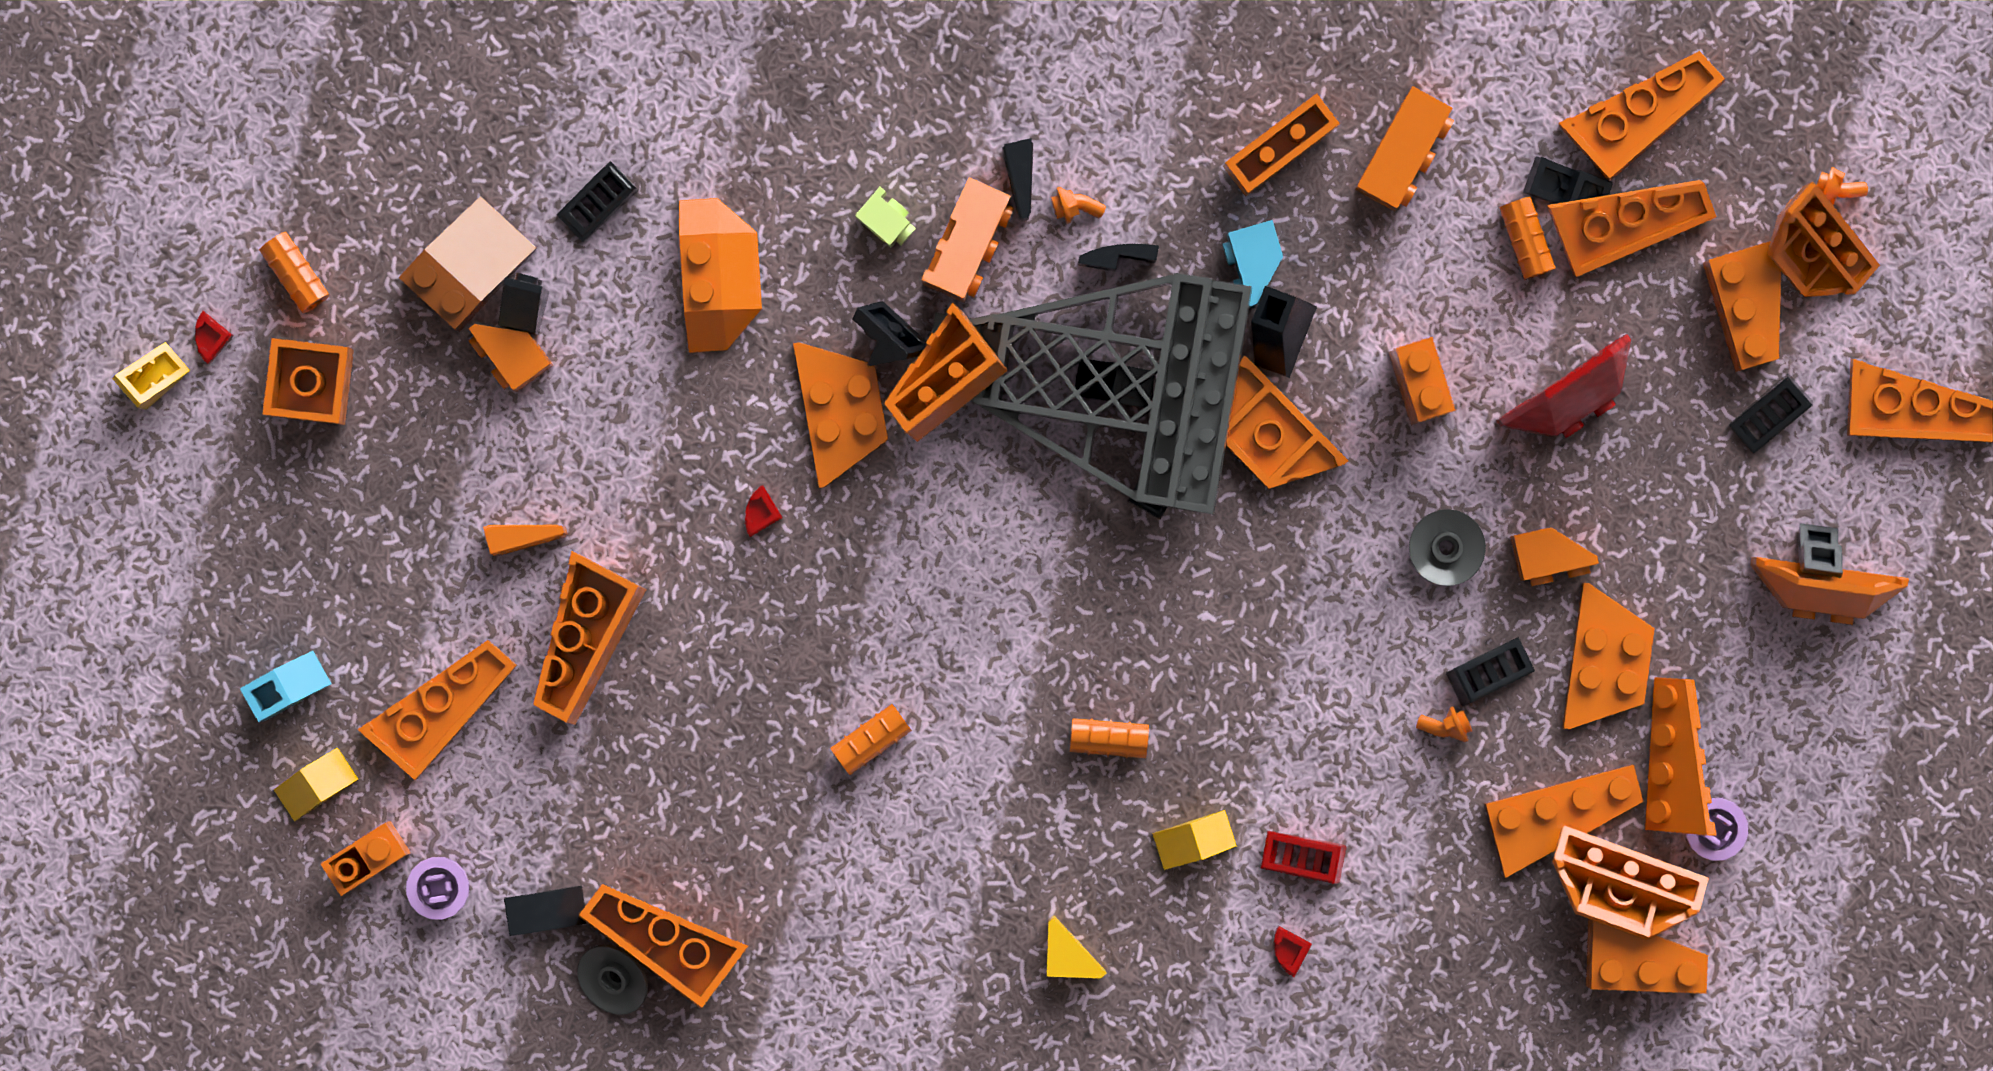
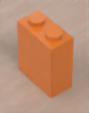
[1388,337,1456,425]

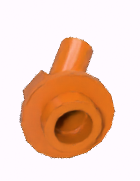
[1817,167,1868,205]
[1051,187,1106,224]
[1416,706,1472,742]

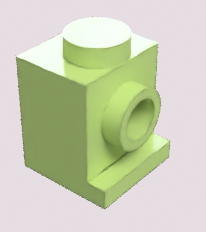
[855,187,916,248]

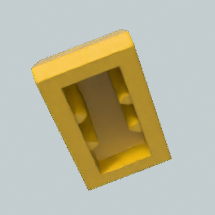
[112,342,190,410]
[274,748,359,822]
[1152,810,1237,870]
[1046,915,1106,978]

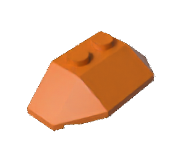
[1768,182,1880,297]
[679,198,762,353]
[1750,557,1909,625]
[1552,826,1709,940]

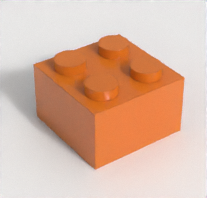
[262,338,354,425]

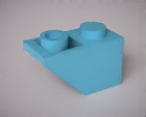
[1222,220,1283,308]
[240,651,332,722]

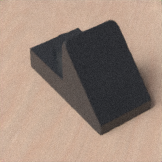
[852,301,927,366]
[1075,359,1154,408]

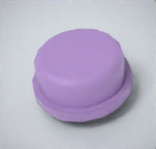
[1685,798,1748,861]
[406,857,469,920]

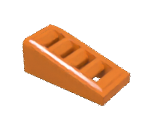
[483,525,568,557]

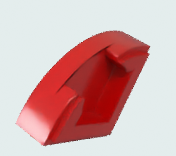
[195,311,234,365]
[745,485,783,537]
[1274,925,1312,977]

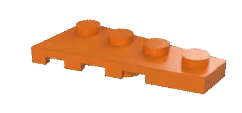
[1559,51,1725,182]
[1547,180,1717,277]
[1847,359,1993,443]
[358,640,518,780]
[1645,677,1716,836]
[1485,764,1644,878]

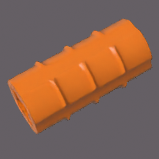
[1499,197,1556,280]
[259,232,330,314]
[830,704,912,775]
[1070,718,1149,758]

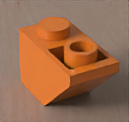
[468,324,554,392]
[1510,527,1599,587]
[321,821,411,896]

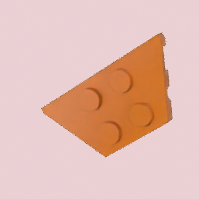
[793,342,888,488]
[1226,355,1349,489]
[1562,583,1655,729]

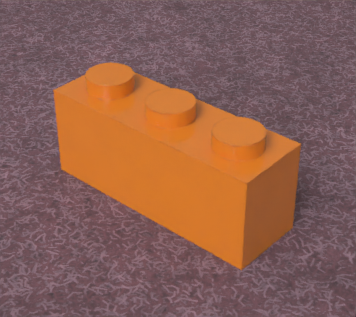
[1355,86,1454,212]
[1223,93,1340,197]

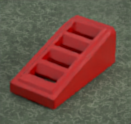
[1261,831,1347,884]

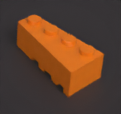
[533,551,647,725]
[579,884,748,1009]

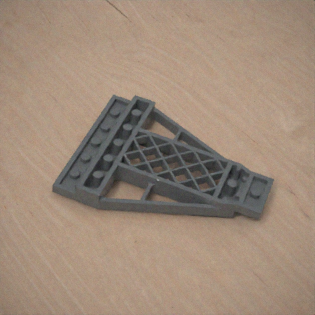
[932,273,1252,515]

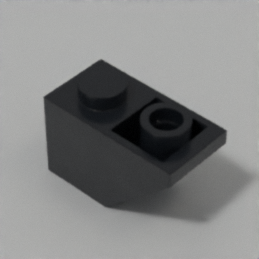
[498,273,550,336]
[1251,286,1317,378]

